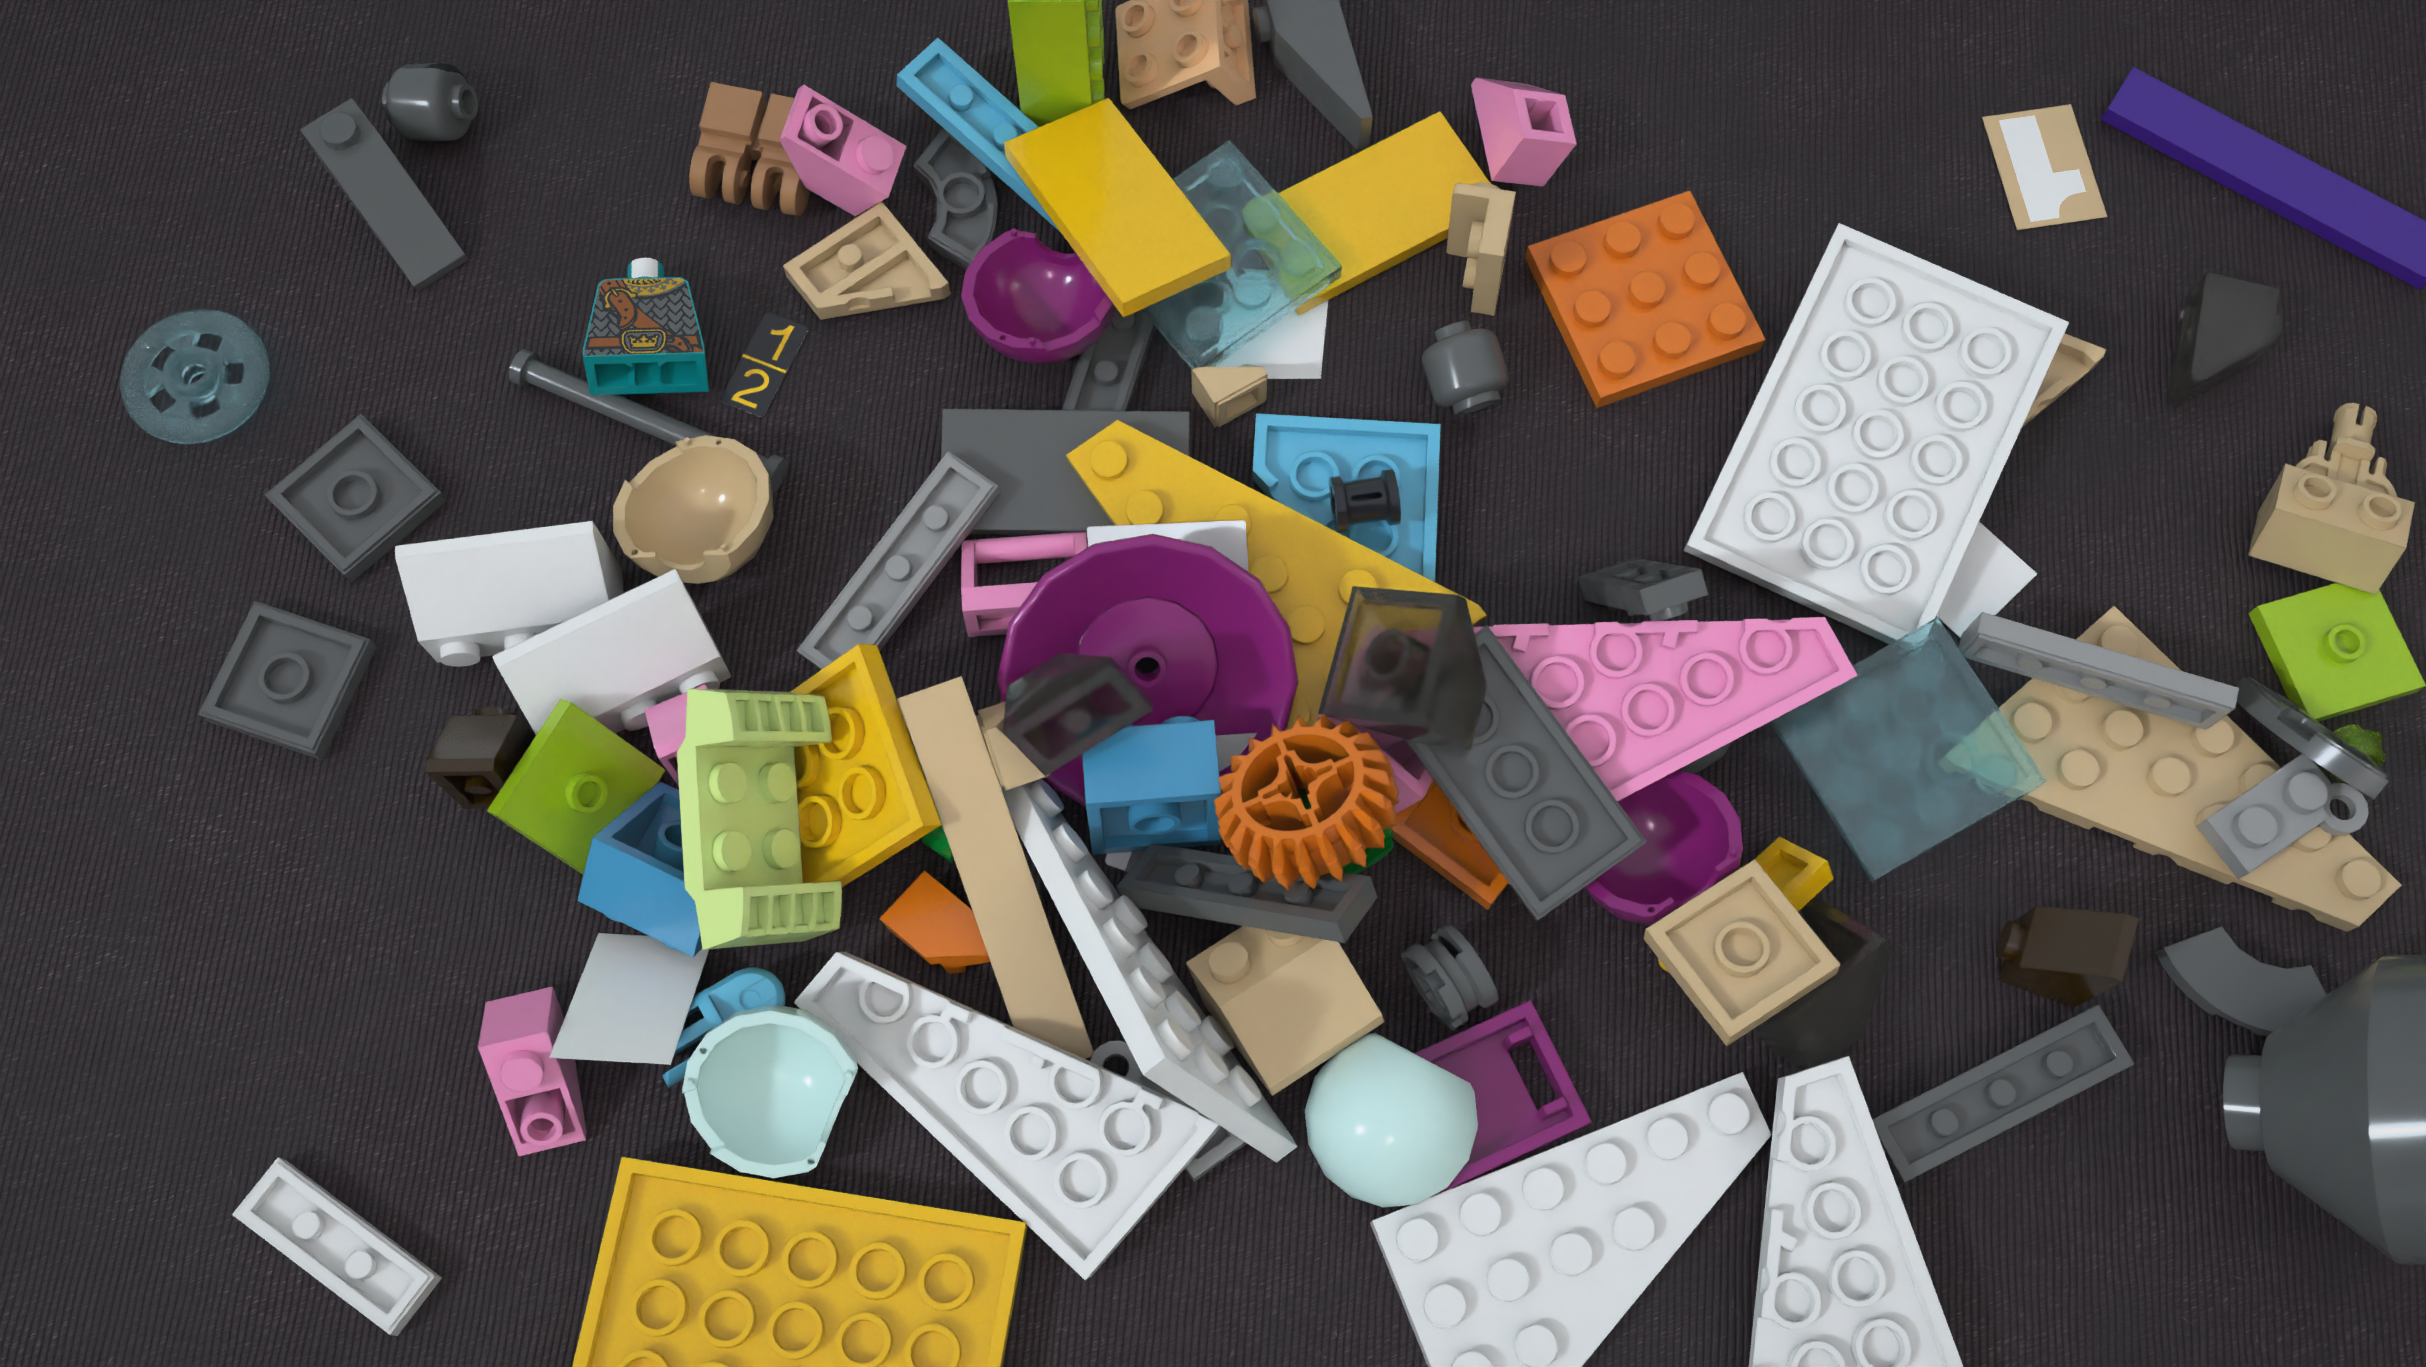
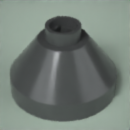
[2223,954,2426,1266]

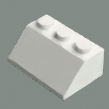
[395,521,624,667]
[492,569,732,735]

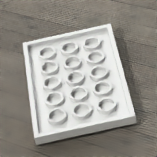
[1684,223,2069,656]

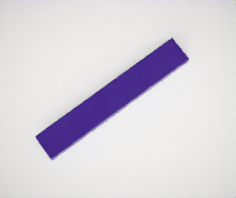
[2100,67,2426,290]

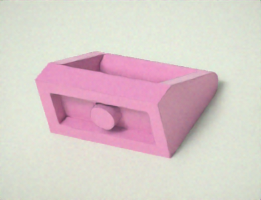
[961,532,1088,637]

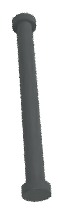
[509,349,788,493]

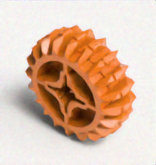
[1214,714,1399,890]

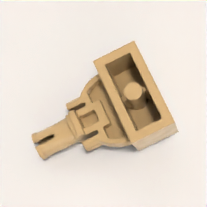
[2248,403,2415,595]

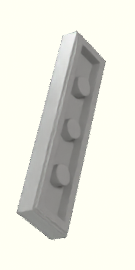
[797,451,1001,670]
[1957,612,2239,730]

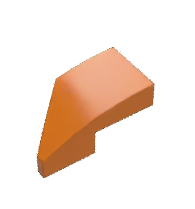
[879,871,990,975]

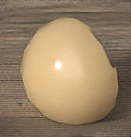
[613,435,774,584]

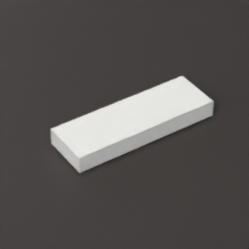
[232,1158,442,1336]

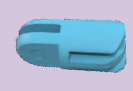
[655,967,785,1088]

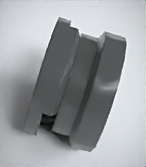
[1401,923,1499,1031]

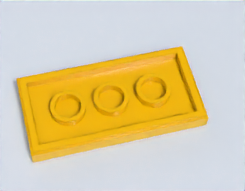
[1004,98,1231,318]
[1238,111,1491,315]

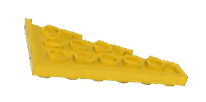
[1066,420,1486,730]

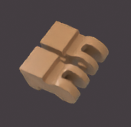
[689,82,811,217]

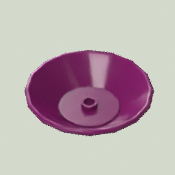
[997,534,1299,807]

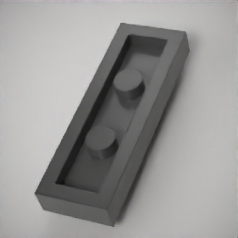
[1577,558,1708,621]

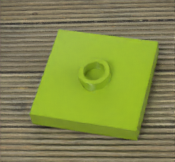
[2248,583,2426,722]
[487,699,665,875]

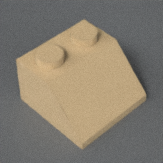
[1186,926,1384,1096]

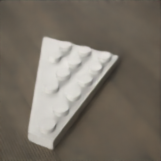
[1000,779,1298,1163]
[1749,1056,1963,1367]
[1370,1072,1772,1367]

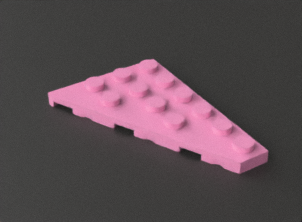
[1381,617,1858,801]

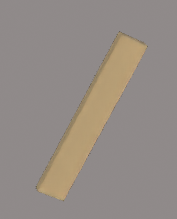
[898,676,1094,1059]

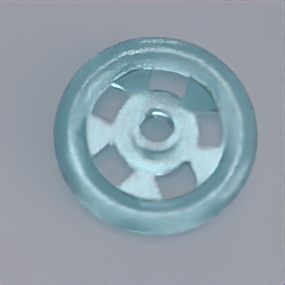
[120,309,270,444]

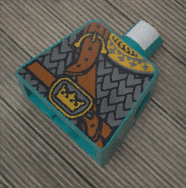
[583,258,709,395]

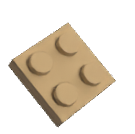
[1643,859,1841,1046]

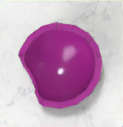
[961,228,1115,365]
[1585,770,1743,926]

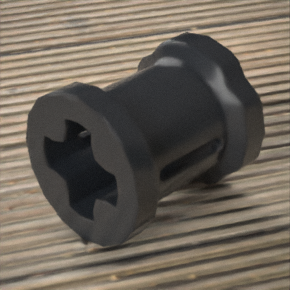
[1329,469,1401,533]

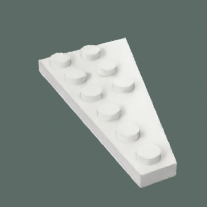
[794,952,1221,1280]

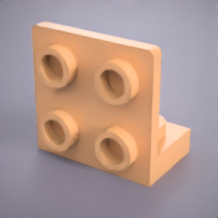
[1115,0,1256,109]

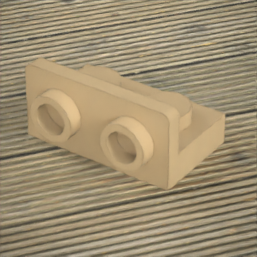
[1446,182,1516,316]

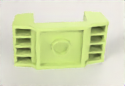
[677,689,842,950]

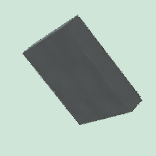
[265,414,447,583]
[198,601,377,761]

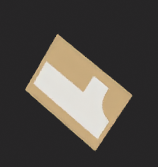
[1982,104,2107,230]

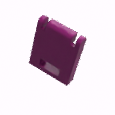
[1414,1000,1592,1192]

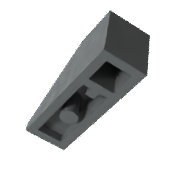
[1252,0,1373,151]
[300,98,468,292]

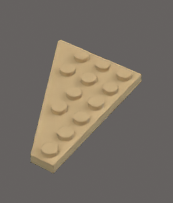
[1937,606,2402,932]

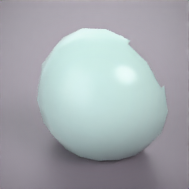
[682,1004,858,1178]
[1305,1033,1478,1208]

